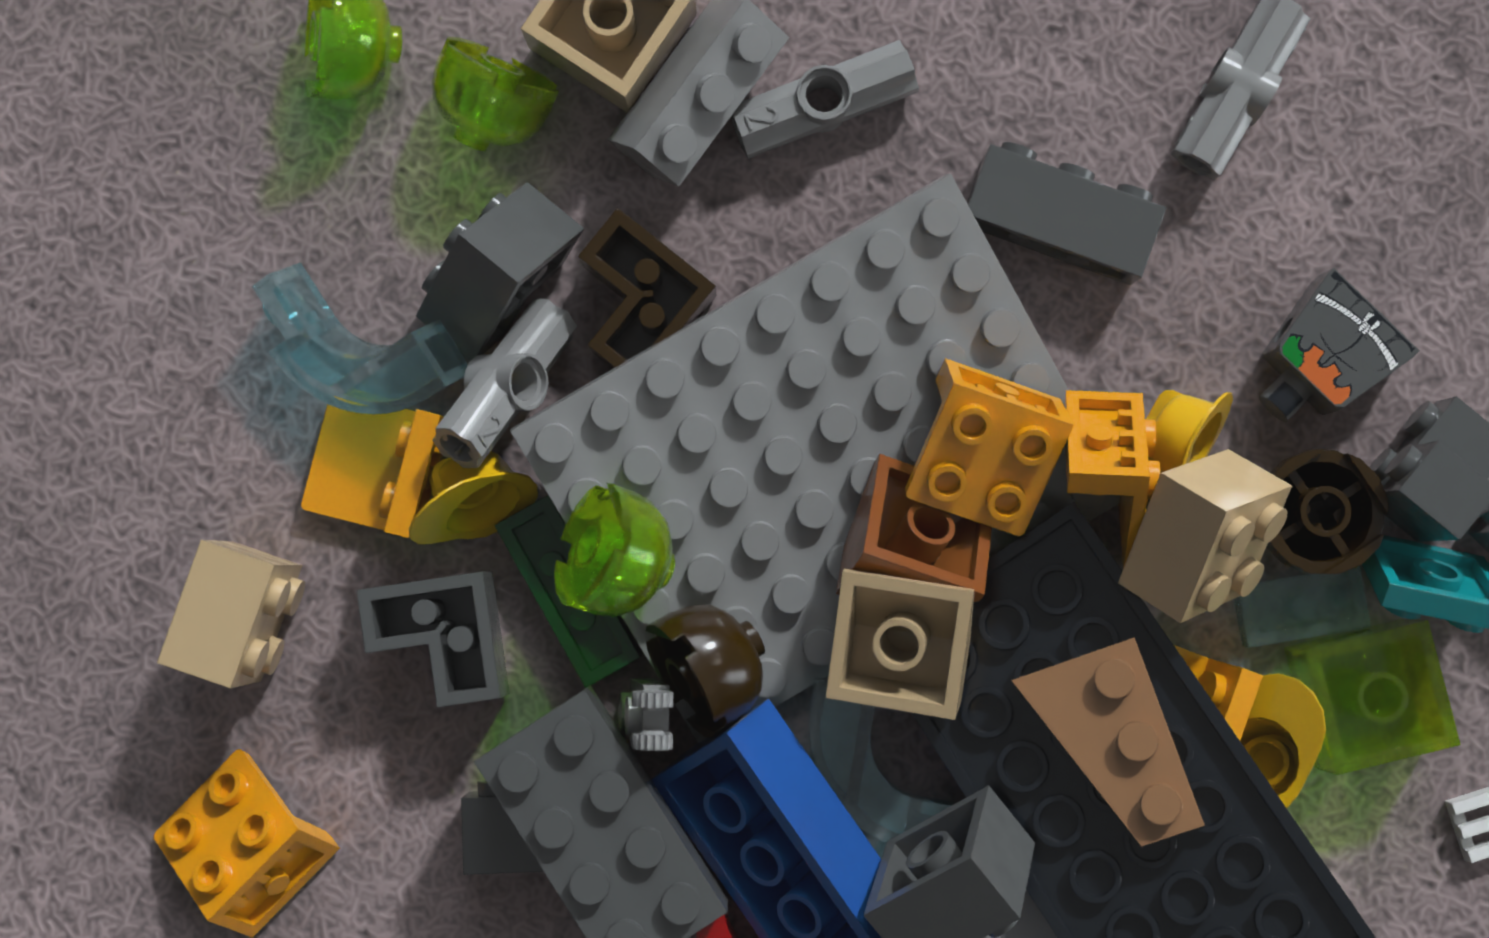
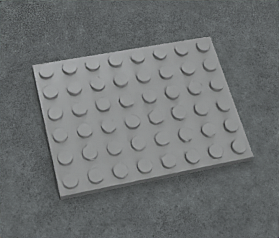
[510,174,1120,744]

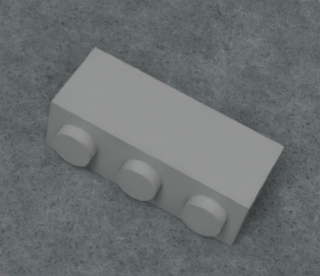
[607,0,790,186]

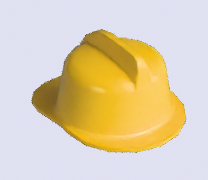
[1146,390,1233,473]
[409,451,538,544]
[1240,673,1326,808]

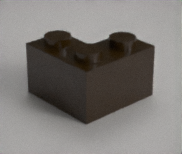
[578,207,717,369]

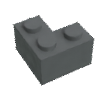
[416,182,584,361]
[1369,396,1489,542]
[356,571,510,708]

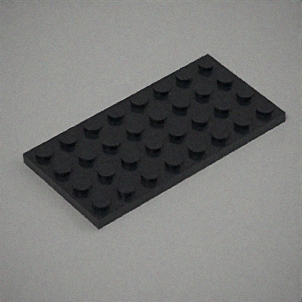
[912,502,1376,938]

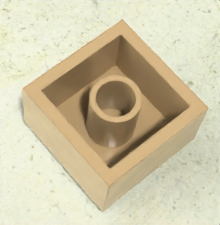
[521,0,697,112]
[1118,449,1292,623]
[157,540,305,688]

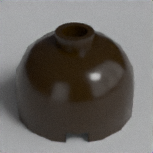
[1266,449,1388,574]
[645,605,765,737]

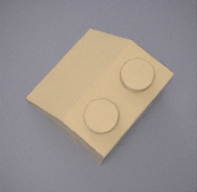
[826,569,975,720]

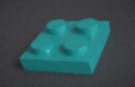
[1362,535,1489,633]

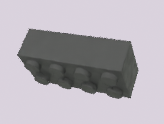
[474,685,728,938]

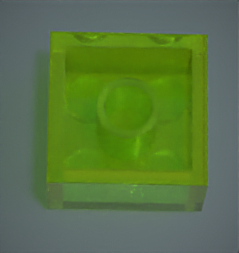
[1284,618,1461,775]

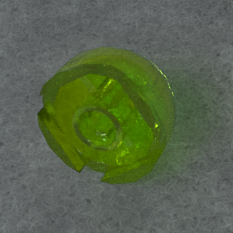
[304,0,402,100]
[431,37,559,152]
[554,483,675,617]

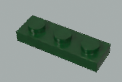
[494,495,641,688]

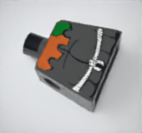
[1259,268,1420,422]

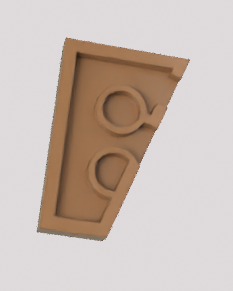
[1011,637,1205,847]

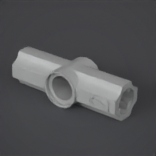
[1171,0,1311,180]
[731,40,919,159]
[432,299,577,468]

